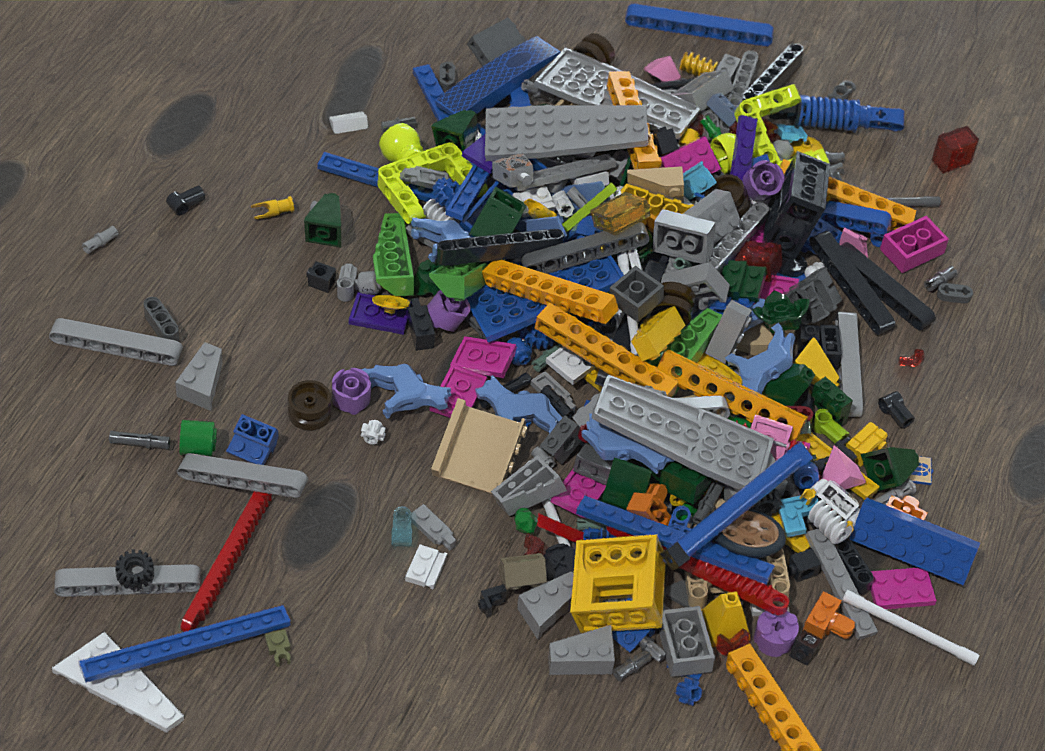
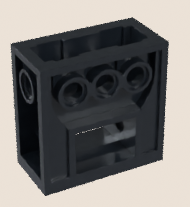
[762,151,830,260]

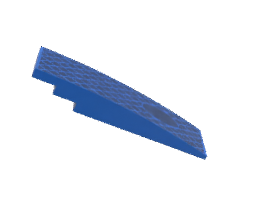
[435,36,560,115]

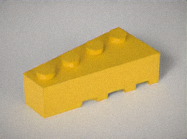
[620,184,694,230]
[631,306,686,361]

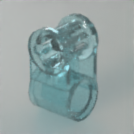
[391,506,412,546]

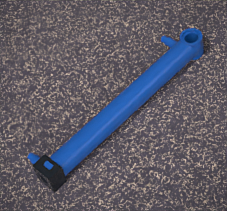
[660,442,813,570]

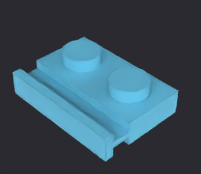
[776,124,807,143]
[683,161,717,201]

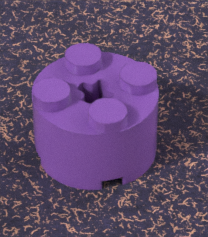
[743,160,784,201]
[427,290,470,332]
[332,368,371,415]
[754,610,799,657]

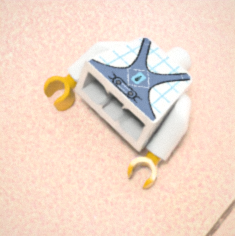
[799,479,860,533]

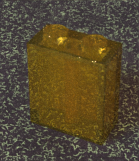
[590,192,651,235]

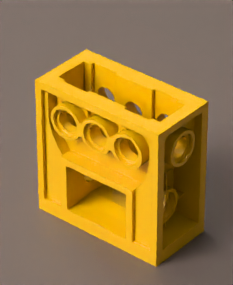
[570,534,666,633]

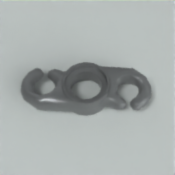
[828,81,856,101]

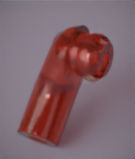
[898,349,925,367]

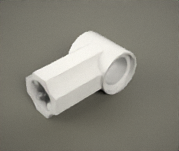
[552,190,574,218]

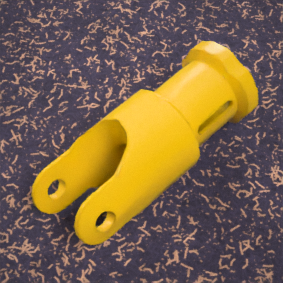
[251,196,294,219]
[524,199,557,219]

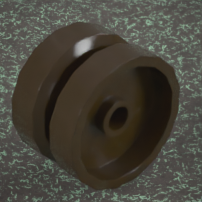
[573,33,615,65]
[706,174,751,218]
[651,282,696,325]
[288,380,331,431]

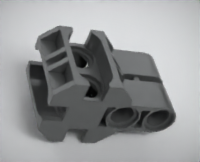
[782,267,842,328]

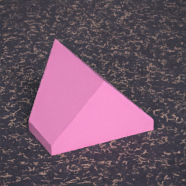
[644,56,681,87]
[839,228,868,257]
[821,445,866,489]

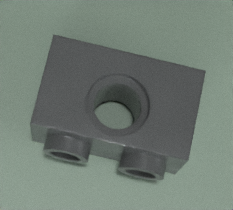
[540,415,581,464]

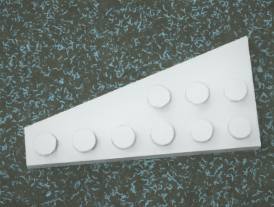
[52,632,184,733]

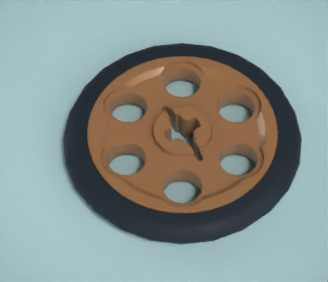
[714,509,786,557]

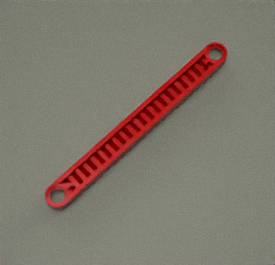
[180,491,272,632]
[606,525,789,615]

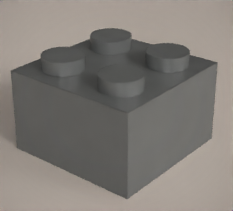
[610,266,664,322]

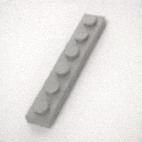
[514,154,616,191]
[805,528,878,640]

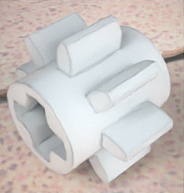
[361,420,386,444]

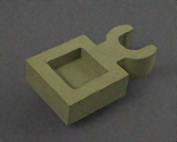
[265,629,291,667]

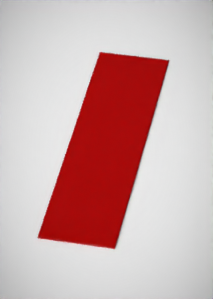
[537,513,583,543]

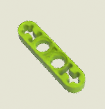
[562,182,617,233]

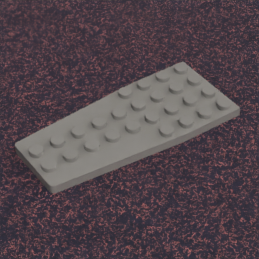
[534,47,700,139]
[485,105,648,161]
[592,375,774,490]

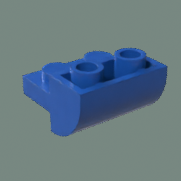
[566,215,614,242]
[226,414,278,465]

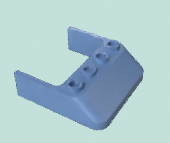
[515,181,611,238]

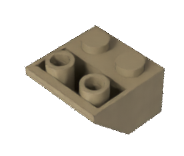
[499,553,547,590]

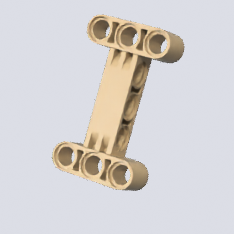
[684,549,790,610]

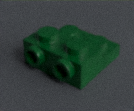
[723,260,767,302]
[812,376,853,427]

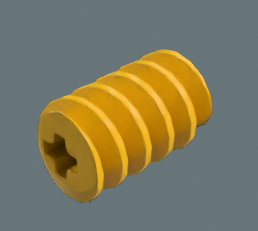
[680,52,718,76]

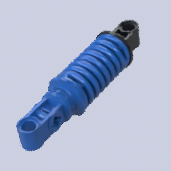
[768,94,904,132]

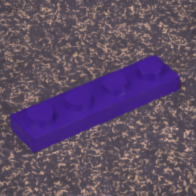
[730,115,757,182]

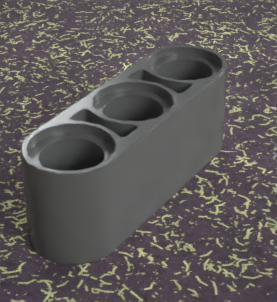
[143,297,179,342]

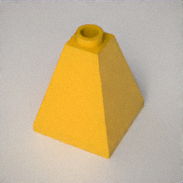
[793,337,840,387]
[701,592,751,648]

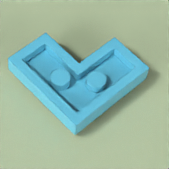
[778,496,819,537]

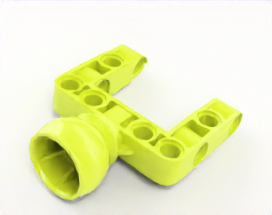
[711,84,830,174]
[377,123,488,224]

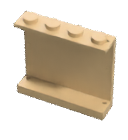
[431,398,528,494]

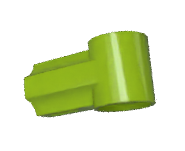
[813,409,849,443]

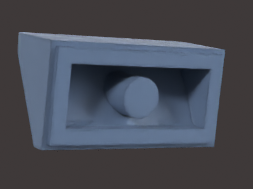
[707,93,737,127]

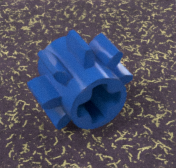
[675,678,702,705]

